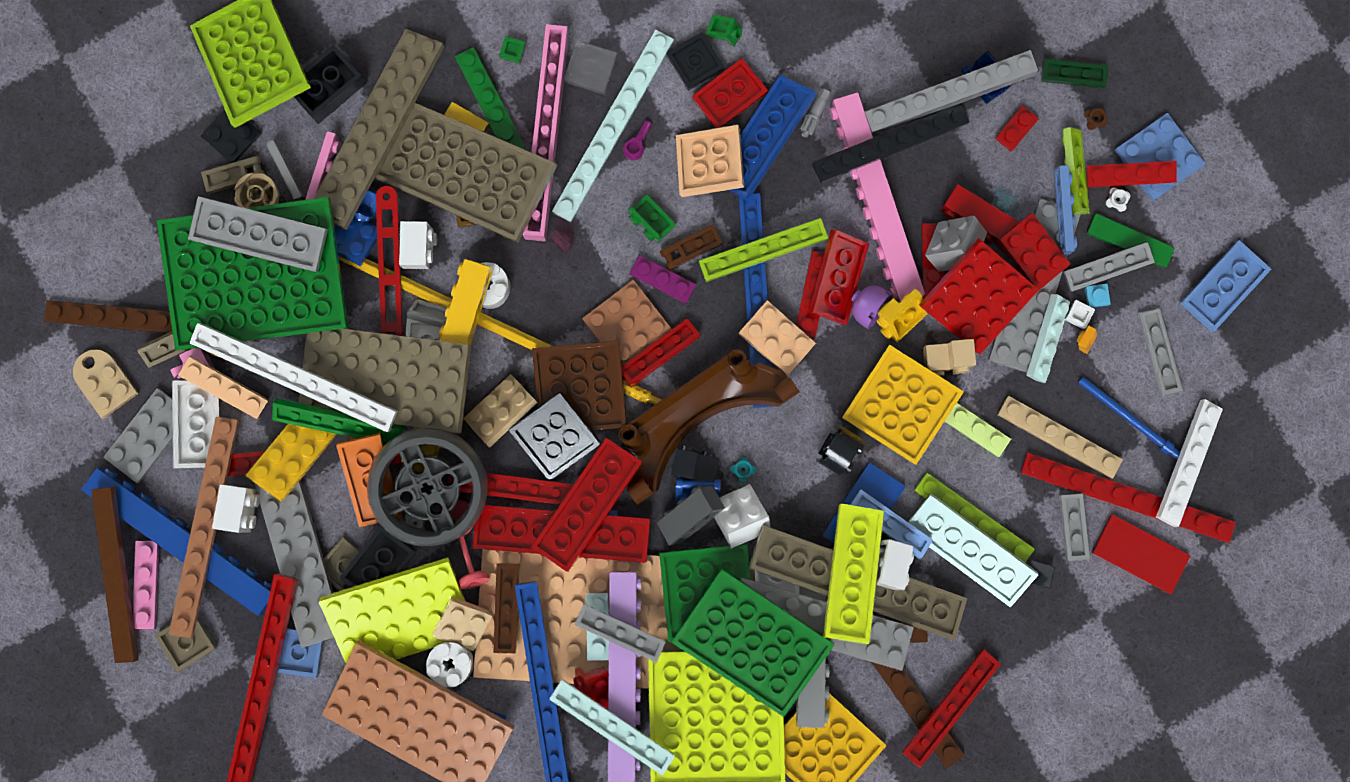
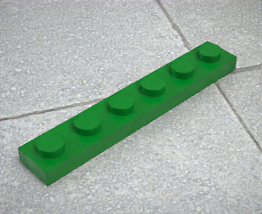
[455,47,527,151]
[272,398,405,444]

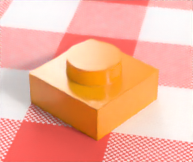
[1077,326,1097,354]

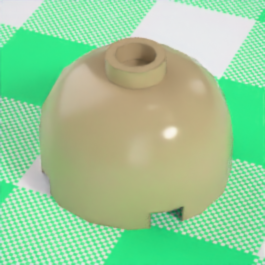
[234,173,280,208]

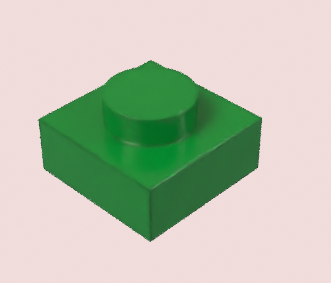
[499,36,526,64]

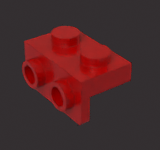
[573,667,609,708]

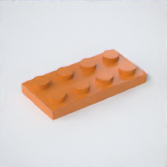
[336,433,403,527]

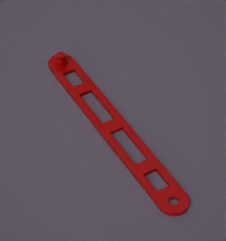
[376,186,403,336]

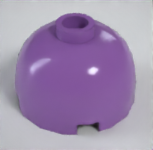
[852,285,892,329]

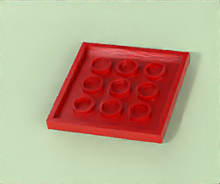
[919,238,1039,355]

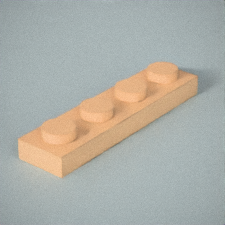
[178,355,269,419]

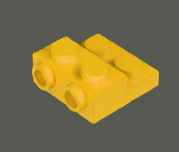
[876,289,928,342]

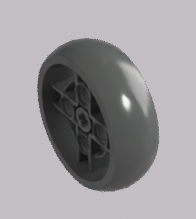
[367,428,488,547]

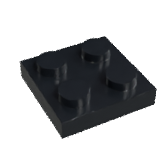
[666,32,724,91]
[200,110,262,163]

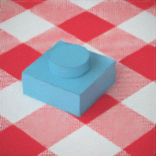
[1084,284,1111,308]

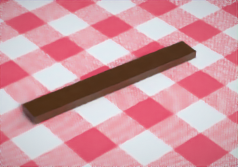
[91,486,139,663]

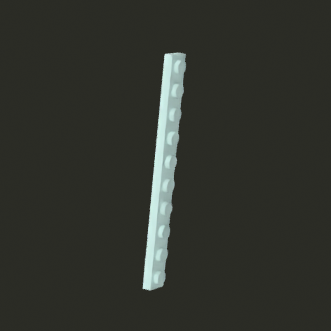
[552,29,674,223]

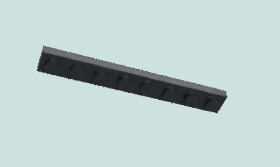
[812,103,970,184]

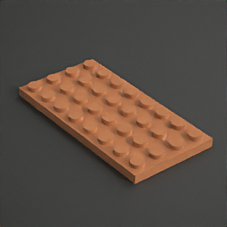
[322,640,515,782]

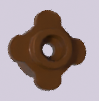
[1084,107,1108,130]

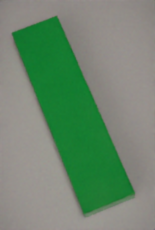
[1086,214,1175,268]

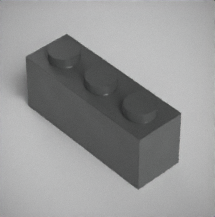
[657,485,725,545]

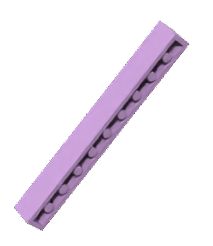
[608,572,641,782]

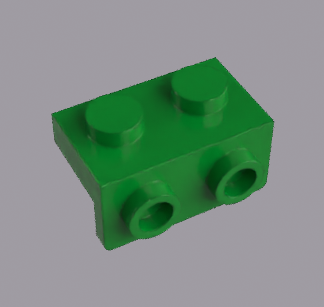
[628,194,676,243]

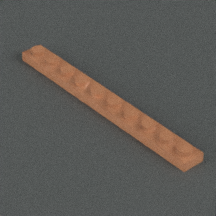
[169,417,239,638]

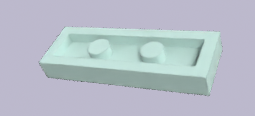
[586,593,609,661]

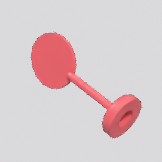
[439,500,490,590]

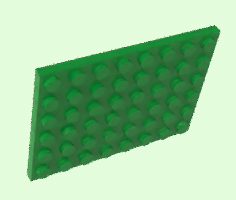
[157,197,348,351]

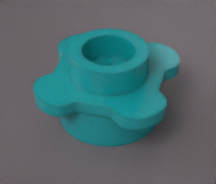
[730,457,756,483]

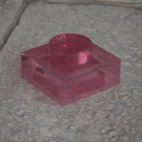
[549,230,572,254]

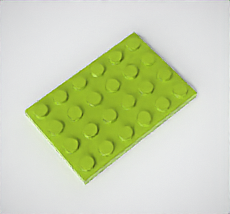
[190,0,311,128]

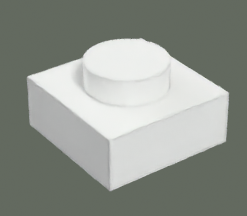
[1065,300,1095,330]

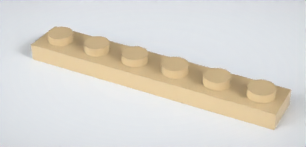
[997,396,1123,479]

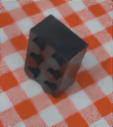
[294,44,366,124]
[339,525,418,588]

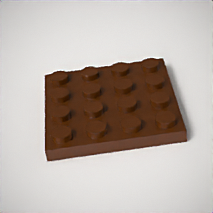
[532,340,627,430]

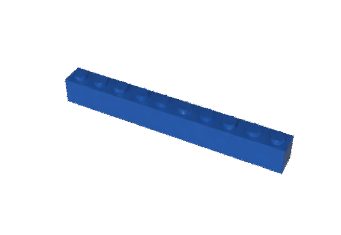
[81,468,272,616]

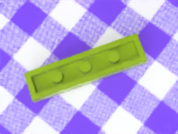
[1062,127,1090,215]

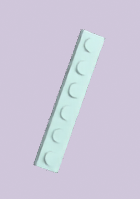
[550,679,675,775]

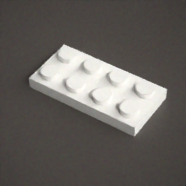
[172,381,219,469]

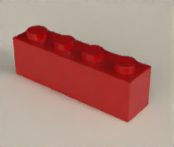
[941,184,1019,254]

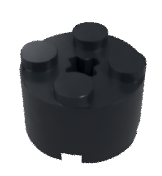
[816,424,865,475]

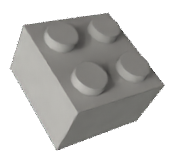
[925,216,987,271]

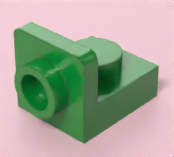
[706,14,742,47]

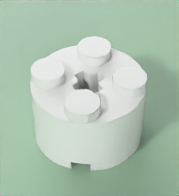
[481,262,511,309]
[426,642,474,687]

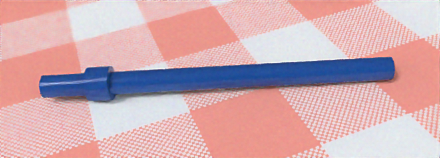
[1078,376,1180,460]

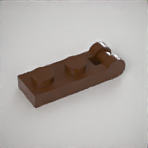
[660,224,723,271]

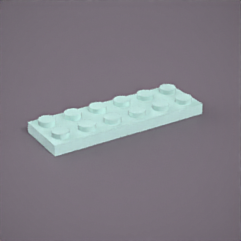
[908,493,1038,607]

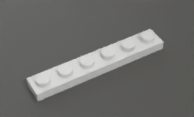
[1156,399,1223,527]

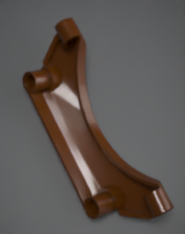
[619,349,800,505]

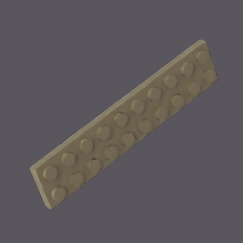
[314,29,444,230]
[749,526,967,641]

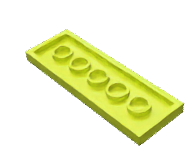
[823,504,884,644]

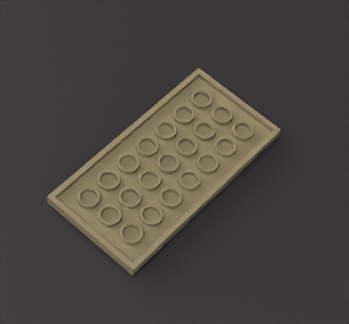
[375,103,557,243]
[299,329,471,433]

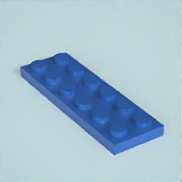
[729,75,817,200]

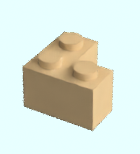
[923,339,976,376]

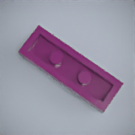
[629,255,696,304]

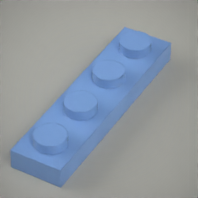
[1054,165,1077,255]

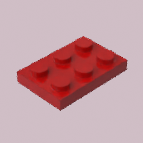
[692,58,768,128]
[997,213,1070,290]

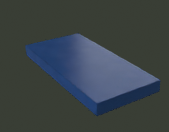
[822,462,906,543]

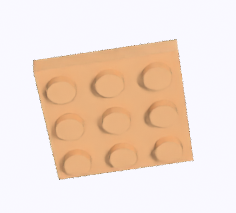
[676,125,744,197]

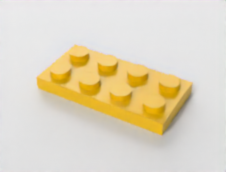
[245,424,337,502]

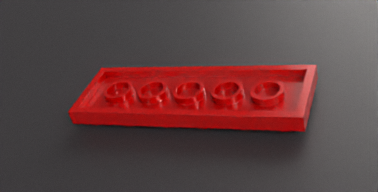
[531,438,643,572]

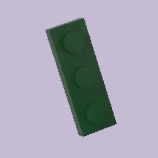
[1041,59,1108,88]

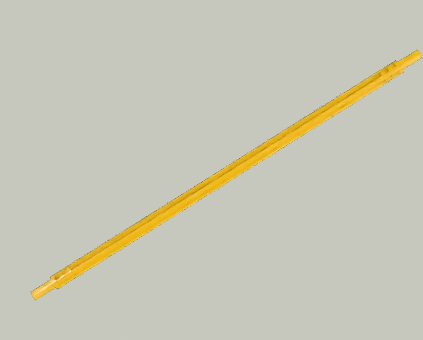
[338,256,662,405]

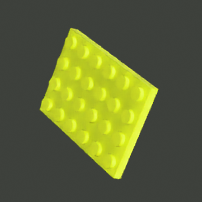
[319,558,466,663]

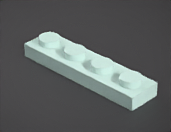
[1026,294,1070,383]

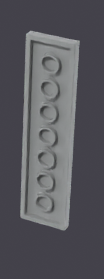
[988,199,1081,373]
[254,480,334,648]
[741,578,914,671]

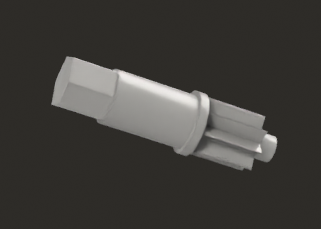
[800,89,831,137]

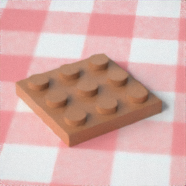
[582,280,672,365]

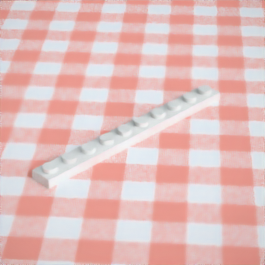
[190,323,398,432]

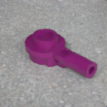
[623,120,652,160]

